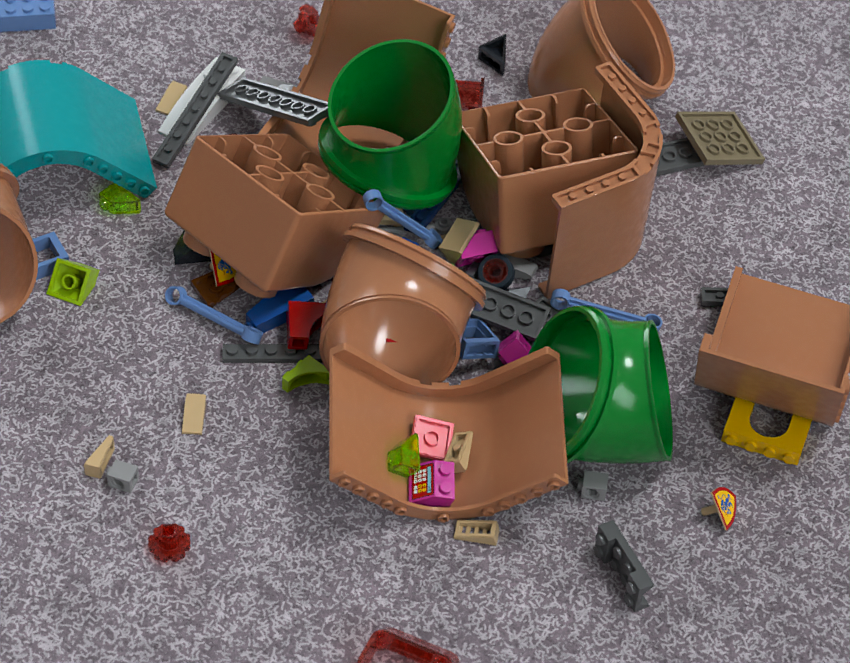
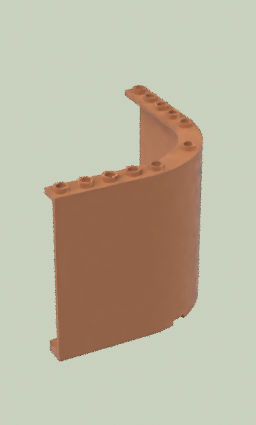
[258,0,456,157]
[538,61,663,299]
[694,266,850,427]
[329,343,568,523]

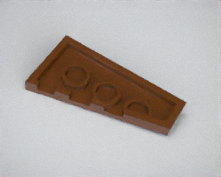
[190,271,240,308]

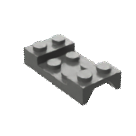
[593,520,654,612]

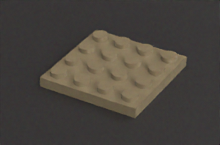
[675,111,765,165]

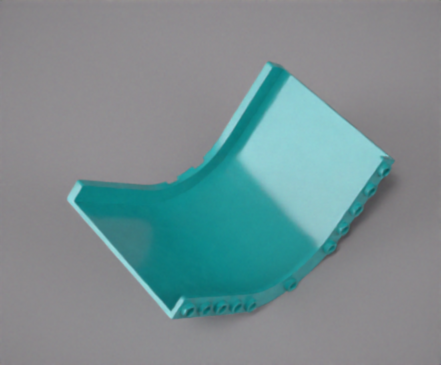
[0,60,157,198]

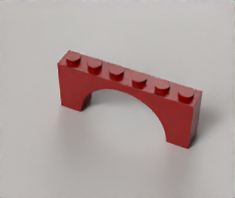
[286,301,396,350]

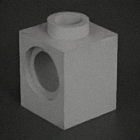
[106,459,139,493]
[578,470,609,501]

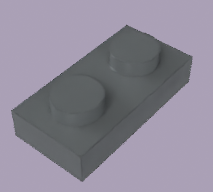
[700,287,728,307]

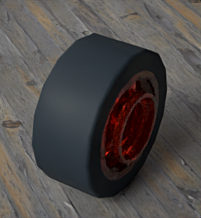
[478,254,515,289]

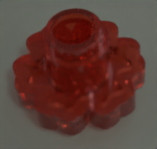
[293,3,319,37]
[148,523,191,563]

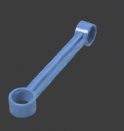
[363,189,443,250]
[165,286,263,344]
[550,289,662,332]

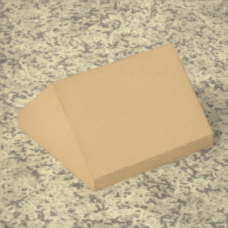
[439,218,480,264]

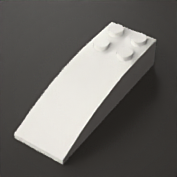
[158,57,245,146]

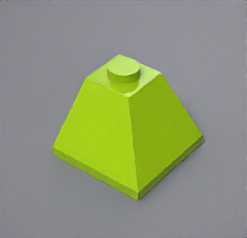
[46,258,100,306]

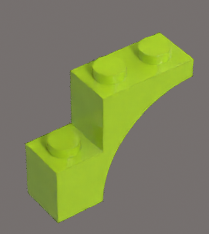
[282,355,329,393]

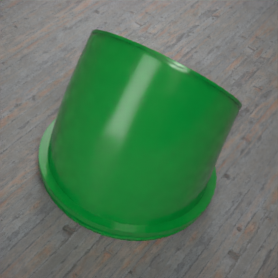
[318,39,462,209]
[529,306,673,464]

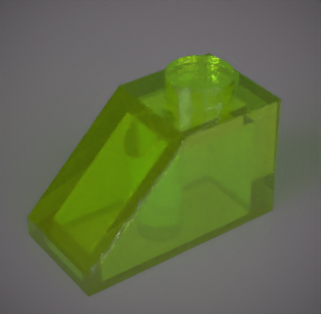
[99,183,141,214]
[387,433,420,478]

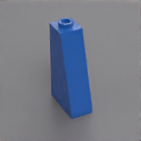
[245,287,314,333]

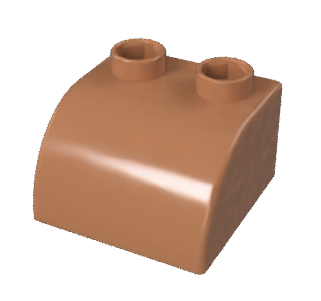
[457,88,638,258]
[165,134,385,298]

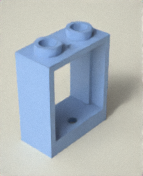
[32,232,69,280]
[460,318,500,360]

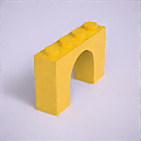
[721,398,812,465]

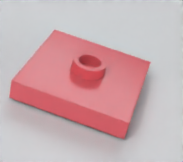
[409,414,454,461]

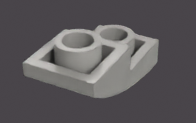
[494,255,538,279]

